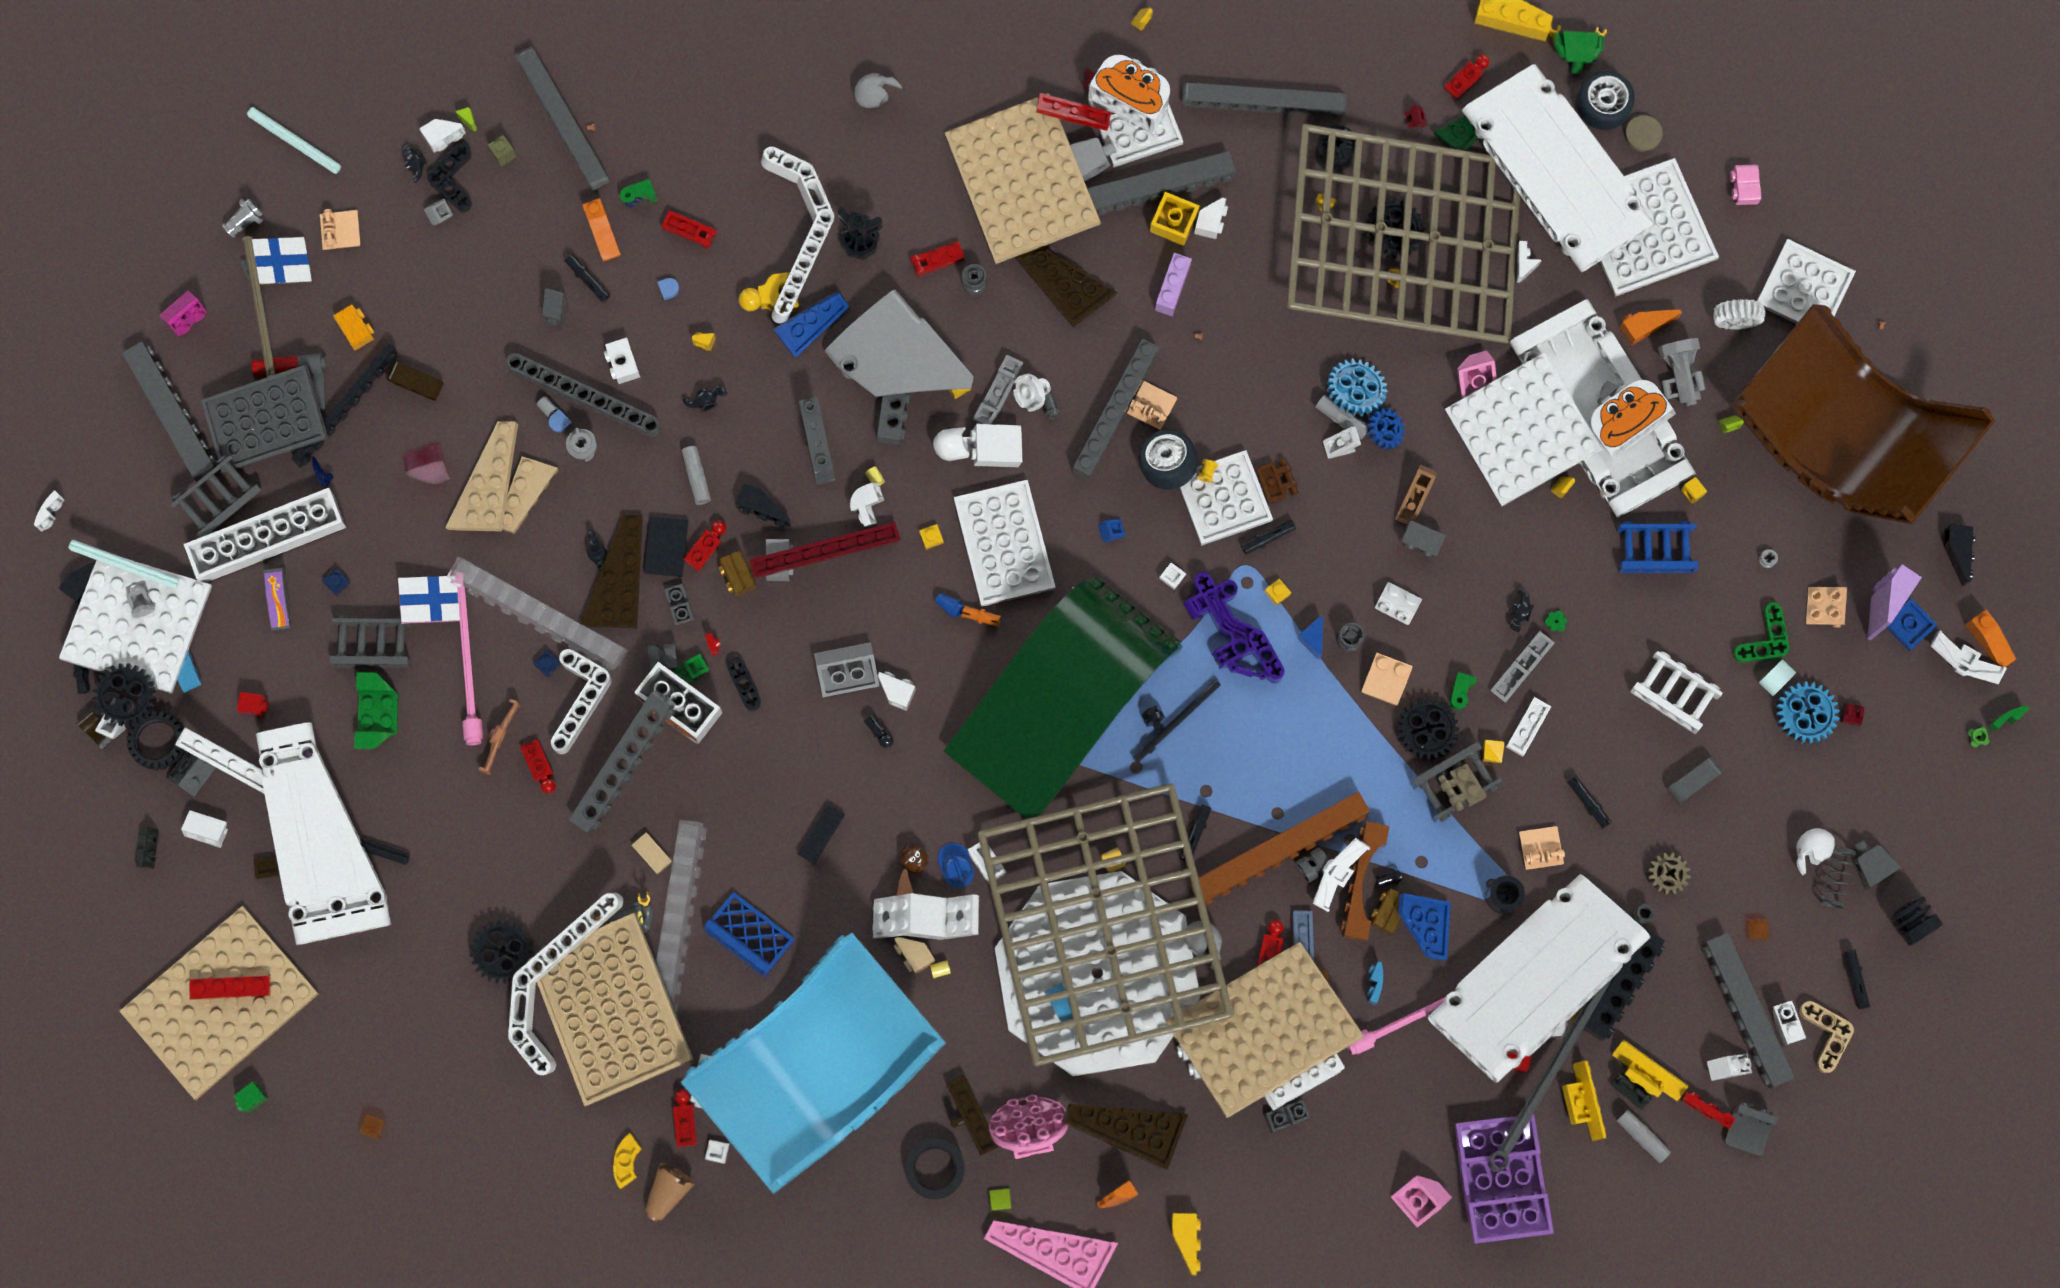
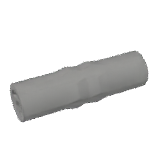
[1315,395,1370,440]
[681,446,711,505]
[1616,1109,1671,1164]

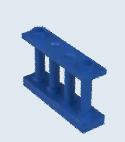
[1617,521,1699,573]

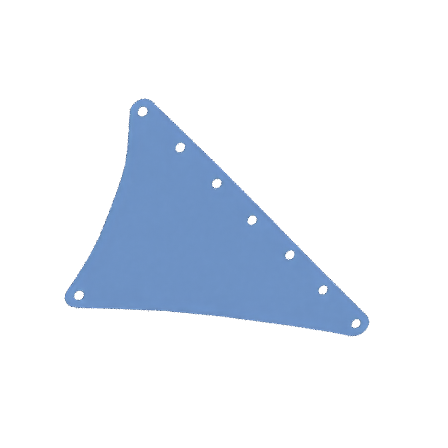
[1080,565,1507,901]

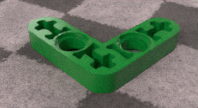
[1733,602,1789,663]

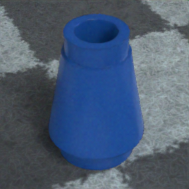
[935,593,964,618]

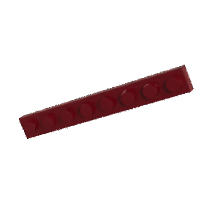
[748,522,901,579]

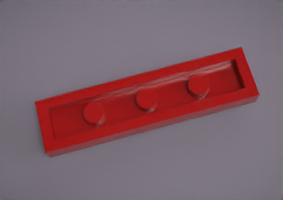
[1036,93,1111,131]
[189,975,271,1000]

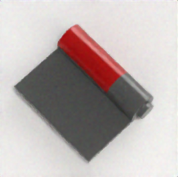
[252,353,327,410]

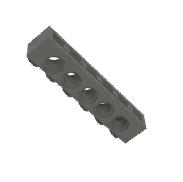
[877,393,911,445]

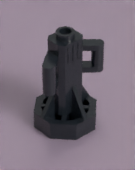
[838,208,883,260]

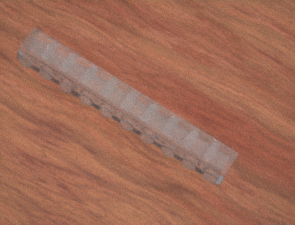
[447,557,629,671]
[656,820,707,1014]

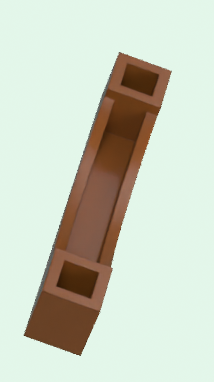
[1340,821,1390,942]

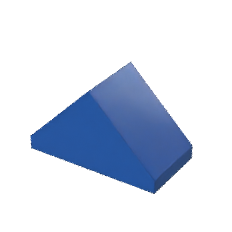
[1298,617,1323,659]

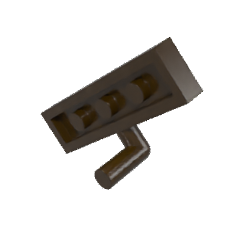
[946,1075,998,1156]

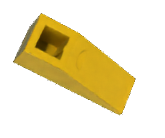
[1172,1213,1201,1276]

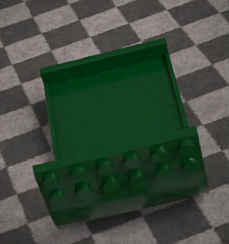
[943,576,1183,819]

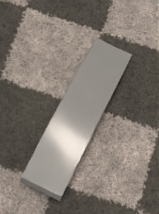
[1490,631,1555,703]

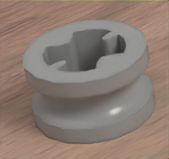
[1759,549,1778,568]

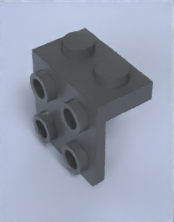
[1724,1103,1778,1156]

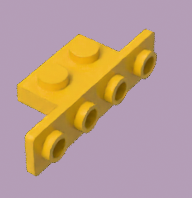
[1612,1040,1688,1101]
[1562,1060,1606,1141]

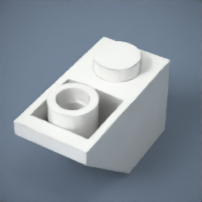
[420,119,465,153]
[1194,198,1228,239]
[878,672,915,711]
[1773,1001,1806,1046]
[1707,1054,1752,1081]

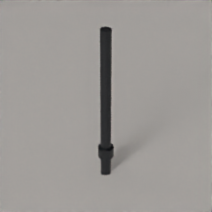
[1133,680,1221,763]

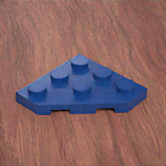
[1398,893,1451,961]

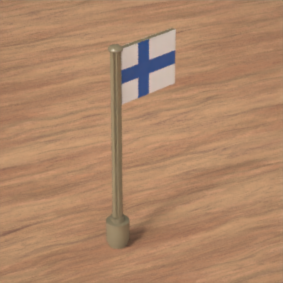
[242,236,312,377]

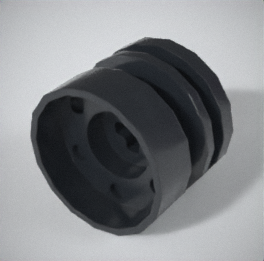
[1315,124,1355,173]
[1889,896,1943,946]

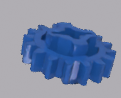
[1366,408,1406,450]

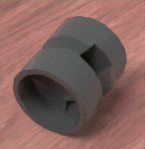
[962,264,986,295]
[1337,622,1364,652]
[648,643,678,670]
[1295,847,1329,883]

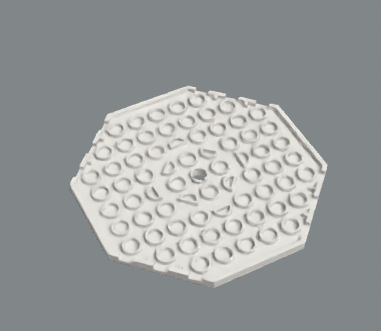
[995,871,1200,1077]

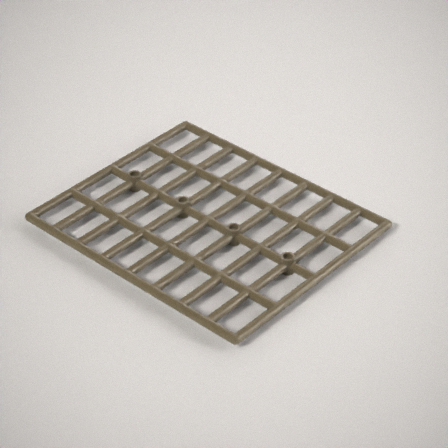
[1287,124,1520,344]
[978,783,1234,1066]

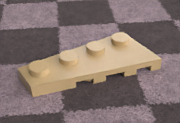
[502,456,558,534]

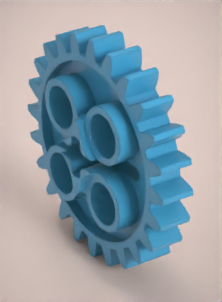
[1326,359,1388,416]
[1776,681,1840,744]

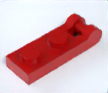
[661,210,717,249]
[910,241,965,276]

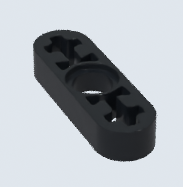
[727,658,761,711]

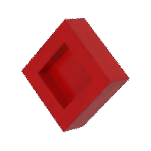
[705,633,721,657]

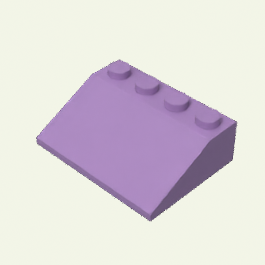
[1867,564,1922,640]

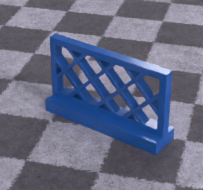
[704,892,795,978]

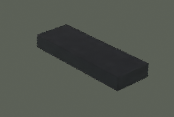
[798,805,845,865]

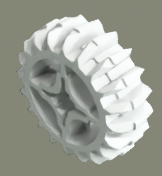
[1713,299,1765,330]

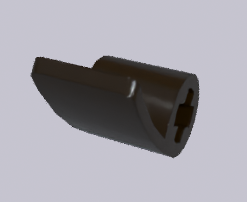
[76,710,115,749]

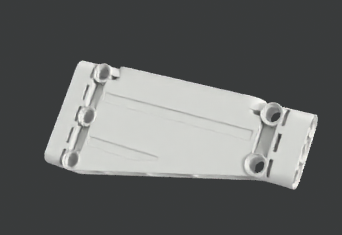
[256,722,391,945]

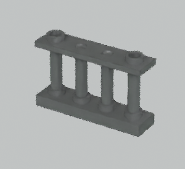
[799,397,835,485]
[170,455,261,538]
[330,615,413,668]
[1410,742,1503,823]

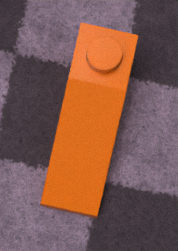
[582,198,621,262]
[1619,309,1682,346]
[1965,609,2016,667]

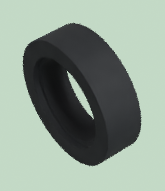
[905,1138,965,1199]

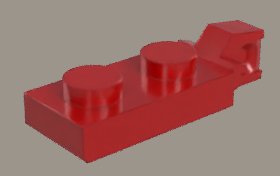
[1681,1092,1736,1129]

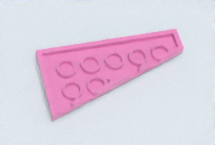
[984,1221,1118,1288]

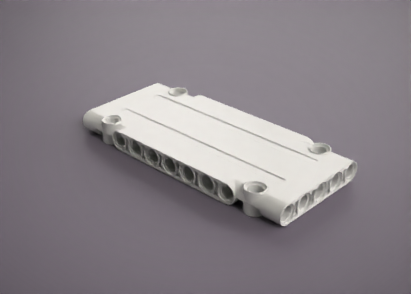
[1462,64,1655,272]
[1510,299,1696,518]
[1428,874,1650,1083]

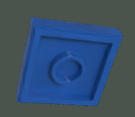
[1886,598,1937,651]

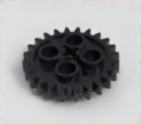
[1365,199,1425,259]
[92,663,157,726]
[1396,698,1459,761]
[470,920,534,984]

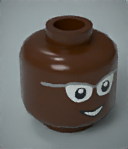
[900,844,929,873]

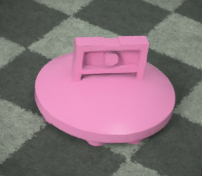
[989,1095,1068,1159]

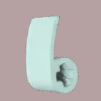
[1759,660,1796,696]

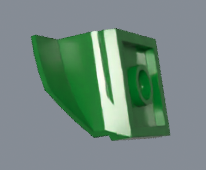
[354,672,399,749]

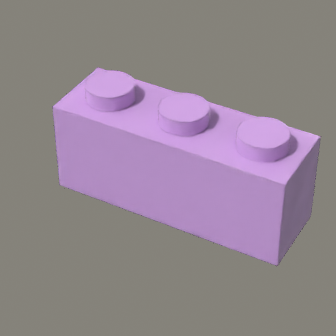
[1155,253,1192,316]

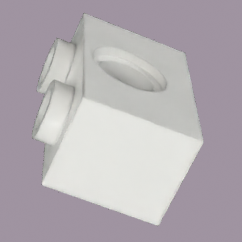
[604,338,640,384]

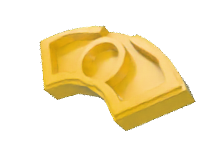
[613,1133,642,1189]

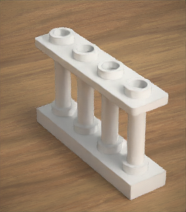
[1630,651,1723,734]
[1264,1053,1345,1111]

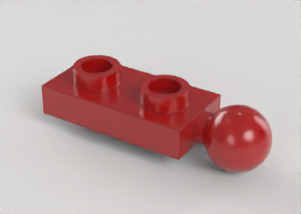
[1444,54,1490,101]
[682,520,727,571]
[520,739,556,794]
[1257,920,1284,967]
[673,1088,697,1147]

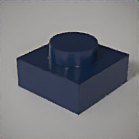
[322,568,350,596]
[533,650,561,678]

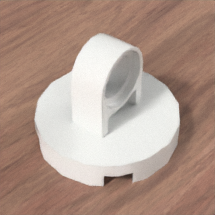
[1013,373,1051,412]

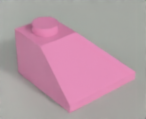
[1457,350,1497,399]
[1391,1175,1452,1228]

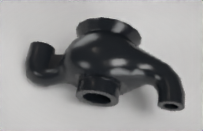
[401,143,427,183]
[682,385,728,412]
[586,529,606,570]
[1510,587,1534,632]

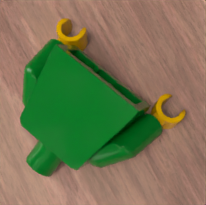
[1549,25,1607,74]

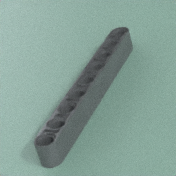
[515,46,610,191]
[1182,83,1347,117]
[506,353,661,437]

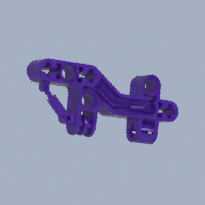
[1183,572,1285,683]

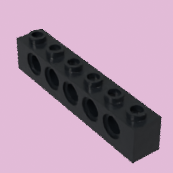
[1583,928,1665,1041]

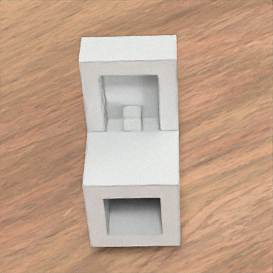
[850,483,885,526]

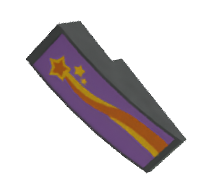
[263,568,291,631]

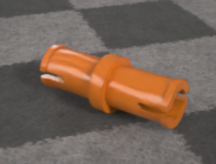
[961,605,1002,627]

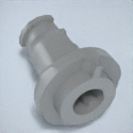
[223,198,263,238]
[566,428,597,462]

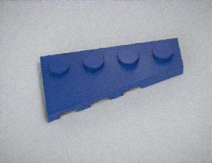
[772,292,849,357]

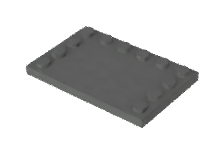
[201,365,328,473]

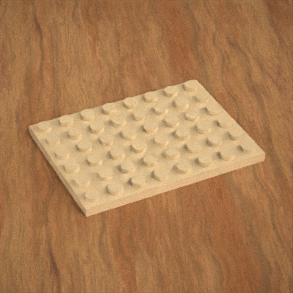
[945,93,1101,264]
[120,906,319,1100]
[528,913,693,1106]
[1166,942,1363,1118]

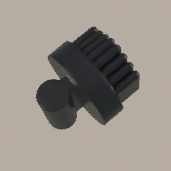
[1141,705,1165,731]

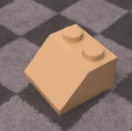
[1361,653,1413,706]

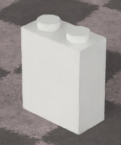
[970,424,1022,467]

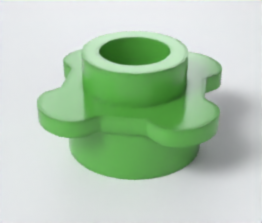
[1968,727,1990,748]

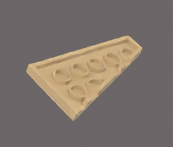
[445,421,518,531]

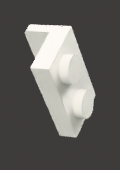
[1375,582,1422,625]

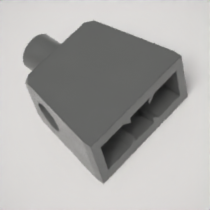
[1853,840,1901,890]

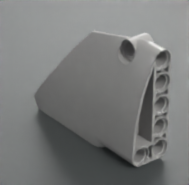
[825,290,974,397]

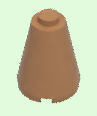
[645,1163,695,1222]

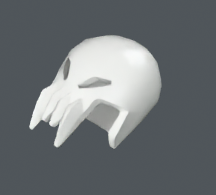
[933,427,973,461]
[1796,828,1835,875]

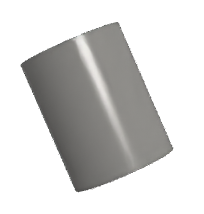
[537,396,558,418]

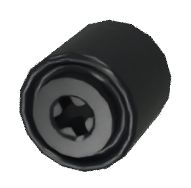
[1485,875,1525,914]

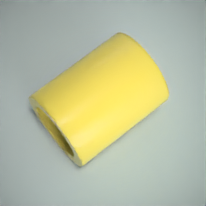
[865,466,885,486]
[930,960,951,978]

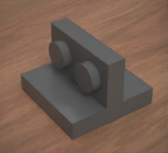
[166,751,216,796]

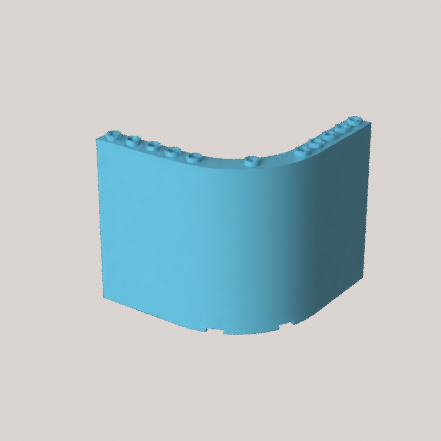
[681,933,945,1194]

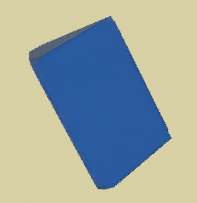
[1098,519,1126,542]

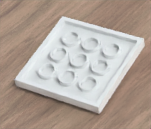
[1088,99,1183,167]
[1757,239,1856,324]
[1179,450,1273,546]

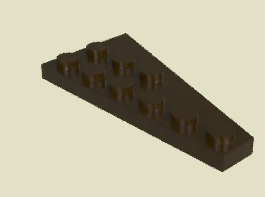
[1014,247,1117,327]
[579,515,643,628]
[1061,1104,1188,1170]

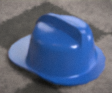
[938,843,974,888]

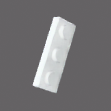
[1506,697,1551,757]

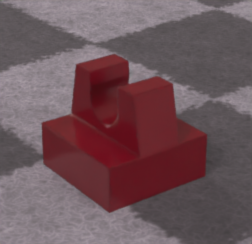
[1082,68,1096,92]
[1404,104,1428,128]
[1841,703,1865,727]

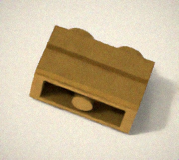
[718,551,757,597]
[1370,889,1401,936]

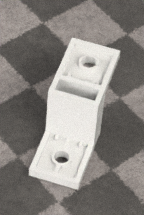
[873,893,979,940]

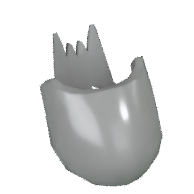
[854,73,902,108]
[1185,921,1222,970]

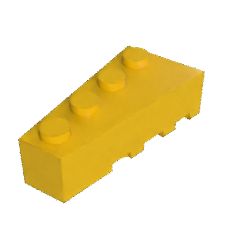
[1474,0,1553,41]

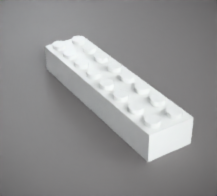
[184,488,347,583]

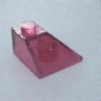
[402,443,450,485]

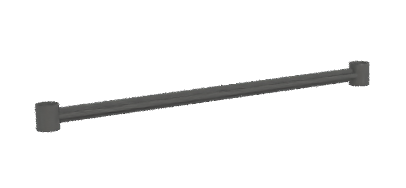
[1487,904,1655,1172]

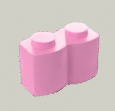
[1730,165,1761,205]

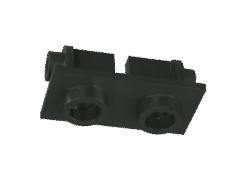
[135,827,159,869]
[1610,1069,1653,1110]

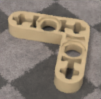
[1799,1001,1854,1073]

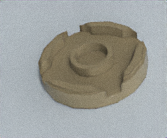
[1625,115,1663,152]

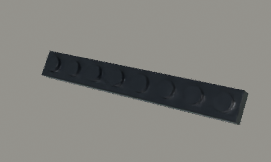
[291,343,398,468]

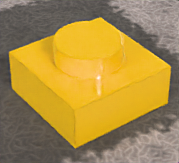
[919,524,944,549]
[1264,579,1291,606]

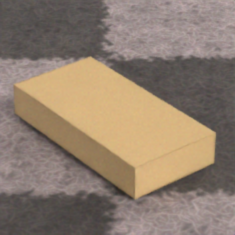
[632,832,672,875]

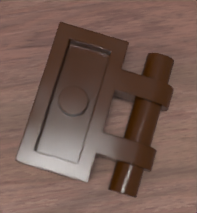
[1256,459,1299,504]

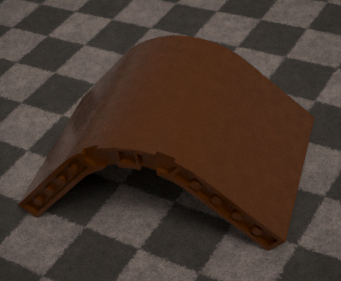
[1731,304,1995,524]

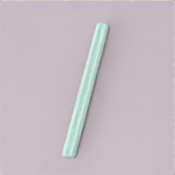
[247,107,341,174]
[69,540,180,589]

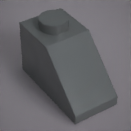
[542,289,569,326]

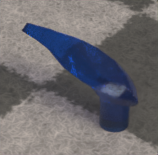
[312,457,334,488]

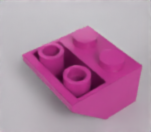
[159,291,207,337]

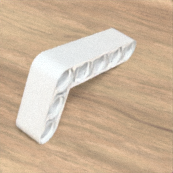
[551,649,612,754]

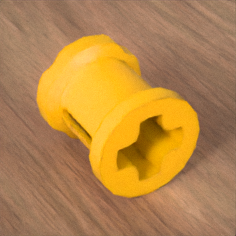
[1197,459,1219,484]

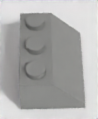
[814,642,879,697]

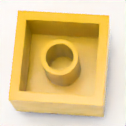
[1150,192,1200,246]

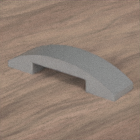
[973,355,1023,425]

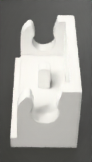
[181,811,228,848]
[967,843,1007,884]

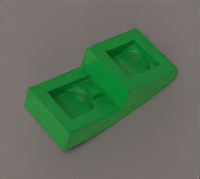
[671,654,709,684]
[1987,706,2030,733]

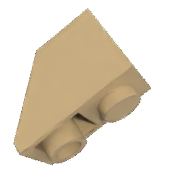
[893,937,935,975]

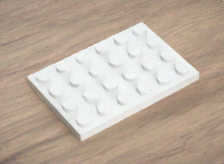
[954,480,1056,607]

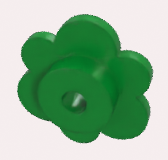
[1545,611,1567,632]

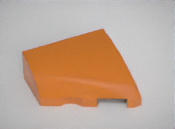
[1096,1181,1138,1208]

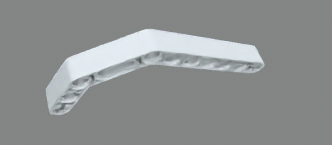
[761,147,834,324]
[508,893,623,1075]

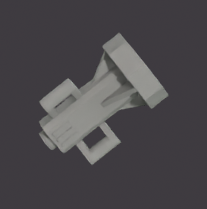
[1658,338,1705,406]

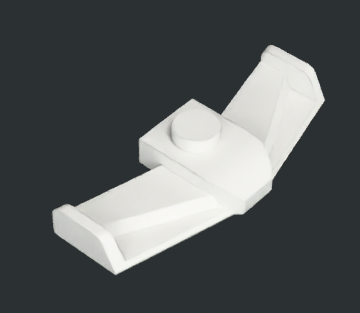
[1930,630,2007,684]
[1313,838,1370,912]

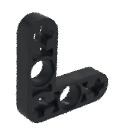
[427,143,472,212]

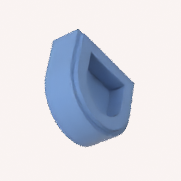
[657,278,679,301]
[549,409,572,433]

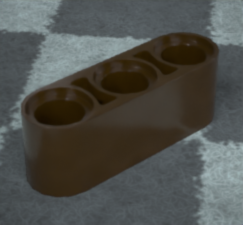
[386,362,444,401]

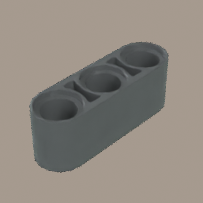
[1667,757,1723,804]

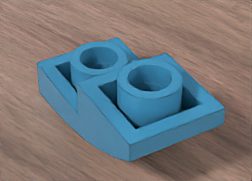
[178,650,202,693]
[1367,961,1383,1005]
[1045,983,1073,1022]

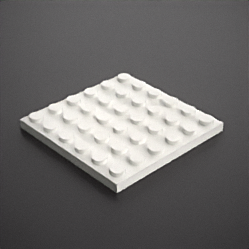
[1600,158,1719,297]
[1445,353,1602,507]
[59,558,212,693]

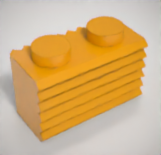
[333,304,374,351]

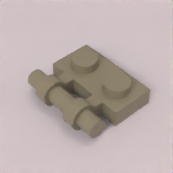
[1438,763,1487,811]

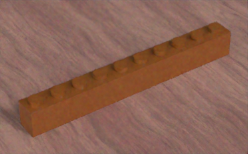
[1188,791,1370,906]

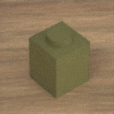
[488,135,516,167]

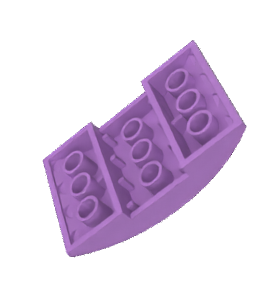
[1455,1114,1554,1244]

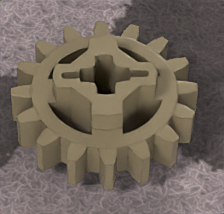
[1647,853,1691,895]

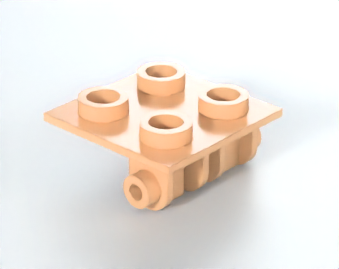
[320,209,361,250]
[1127,381,1177,430]
[1806,587,1847,628]
[1519,826,1565,870]

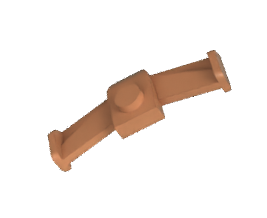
[478,699,521,775]

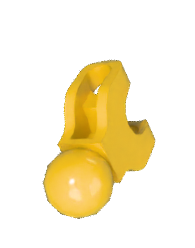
[739,272,799,313]

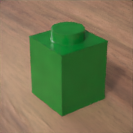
[233,1081,268,1113]

